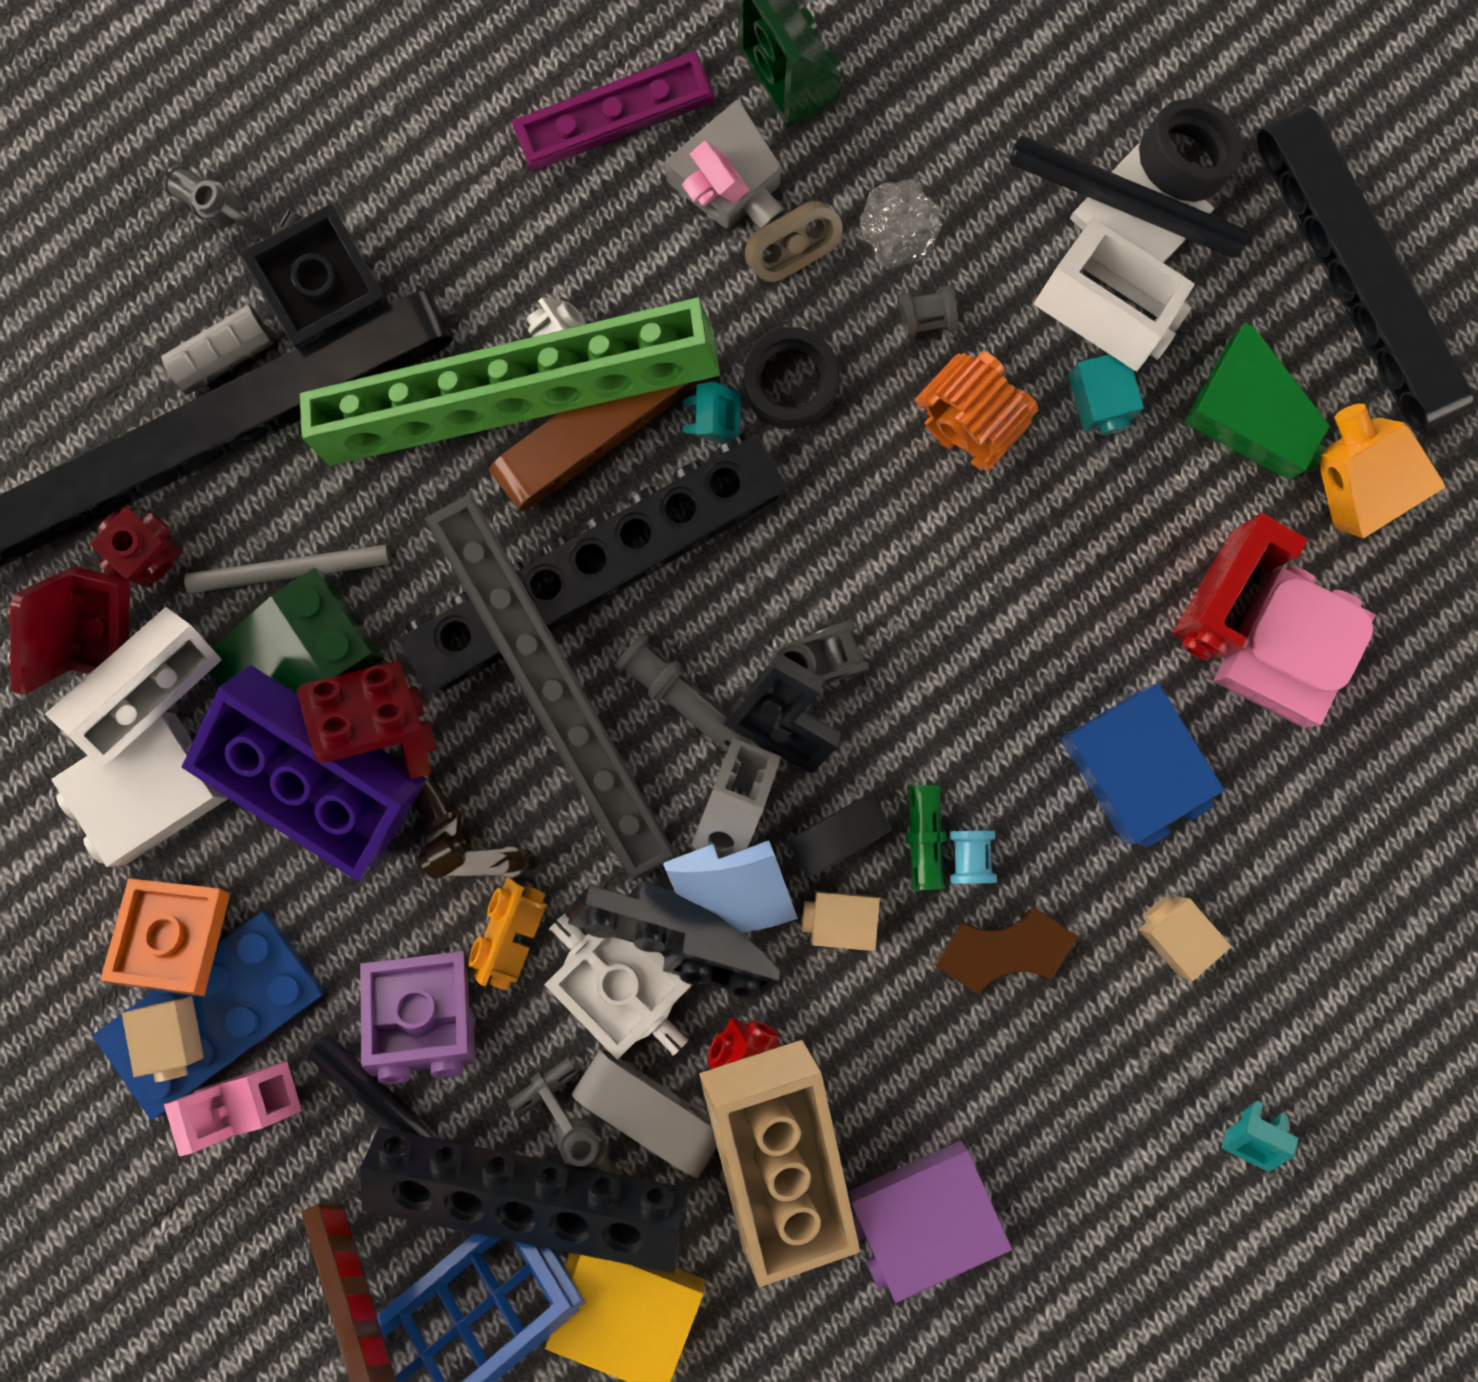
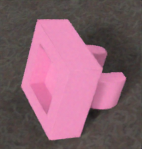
[682,140,750,206]

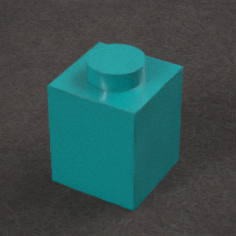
[1068,354,1144,436]

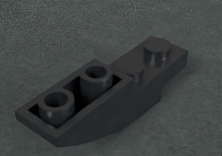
[568,881,780,999]

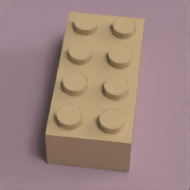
[699,1040,860,1288]

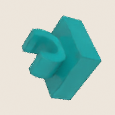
[683,382,741,445]
[1222,1101,1299,1172]

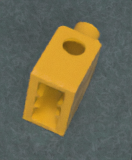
[1319,404,1445,539]

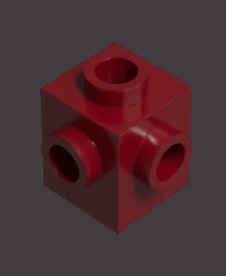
[90,507,183,588]

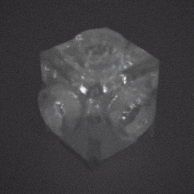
[860,178,942,269]

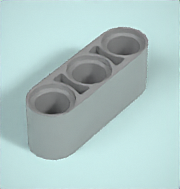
[571,1049,717,1178]

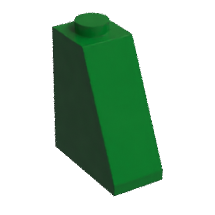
[1183,323,1330,481]

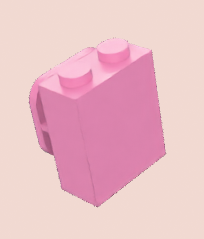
[1213,566,1376,728]

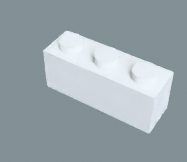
[45,607,222,769]

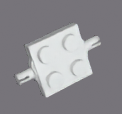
[544,913,692,1060]

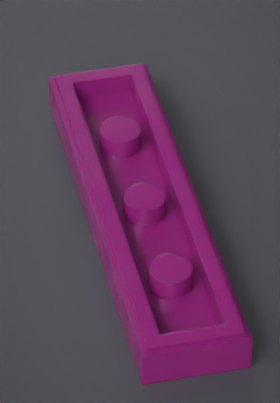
[511,50,715,172]

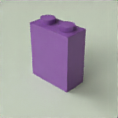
[848,1140,1012,1303]

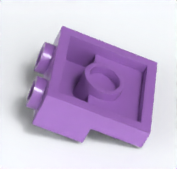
[360,951,476,1084]

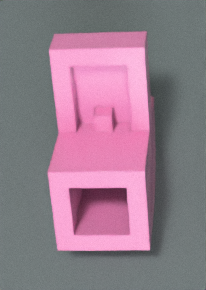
[164,1061,302,1156]

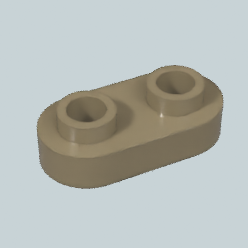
[745,201,842,282]

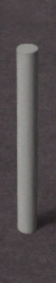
[184,544,391,594]

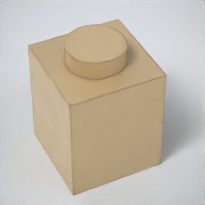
[802,890,880,951]
[1138,896,1232,981]
[122,996,204,1082]

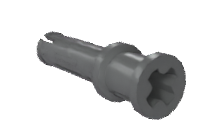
[614,632,752,752]

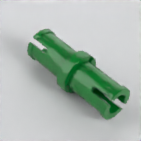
[905,785,947,890]

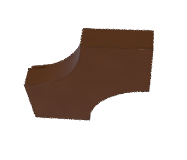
[933,907,1078,995]

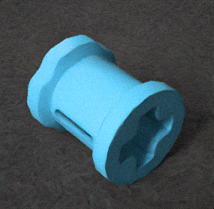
[949,831,997,884]

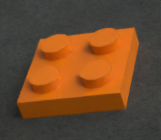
[100,878,230,996]

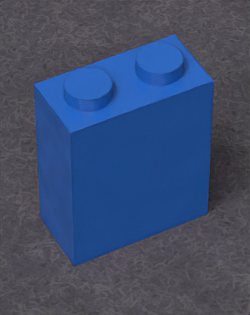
[1060,683,1225,847]

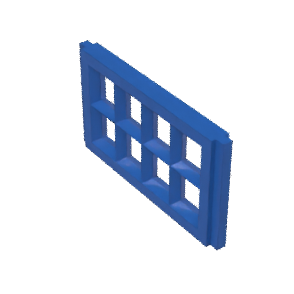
[377,1234,586,1382]

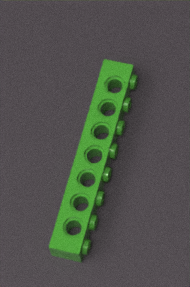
[300,297,720,466]

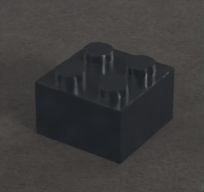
[240,203,390,349]

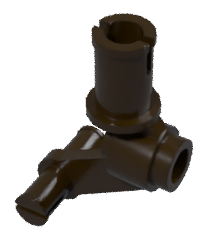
[413,773,535,879]

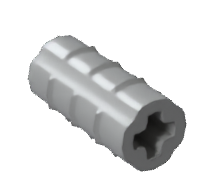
[161,304,274,395]

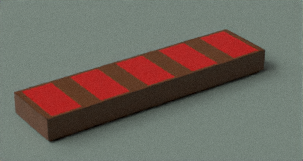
[302,1204,397,1382]

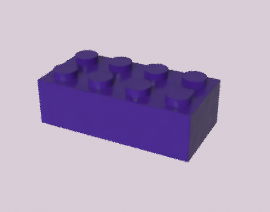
[181,665,427,882]

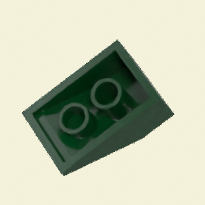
[738,0,844,128]
[208,567,384,694]

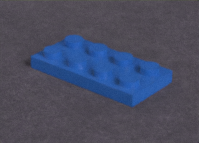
[92,910,326,1121]

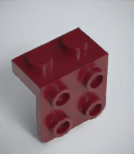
[7,566,130,695]
[297,661,436,780]

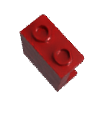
[1172,513,1309,661]

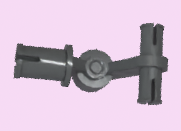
[162,164,303,240]
[507,1057,622,1175]

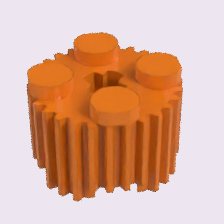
[915,351,1039,471]

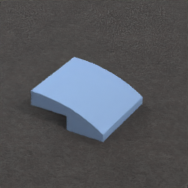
[663,840,798,933]

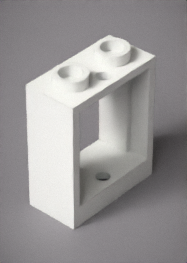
[1034,217,1195,372]

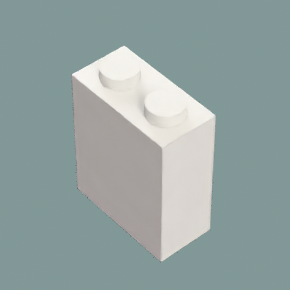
[51,712,228,867]

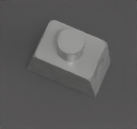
[664,100,786,229]
[691,738,781,859]

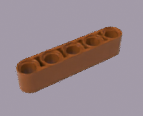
[489,378,709,512]

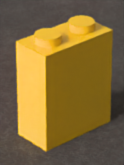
[545,1253,705,1382]

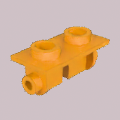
[468,877,547,991]

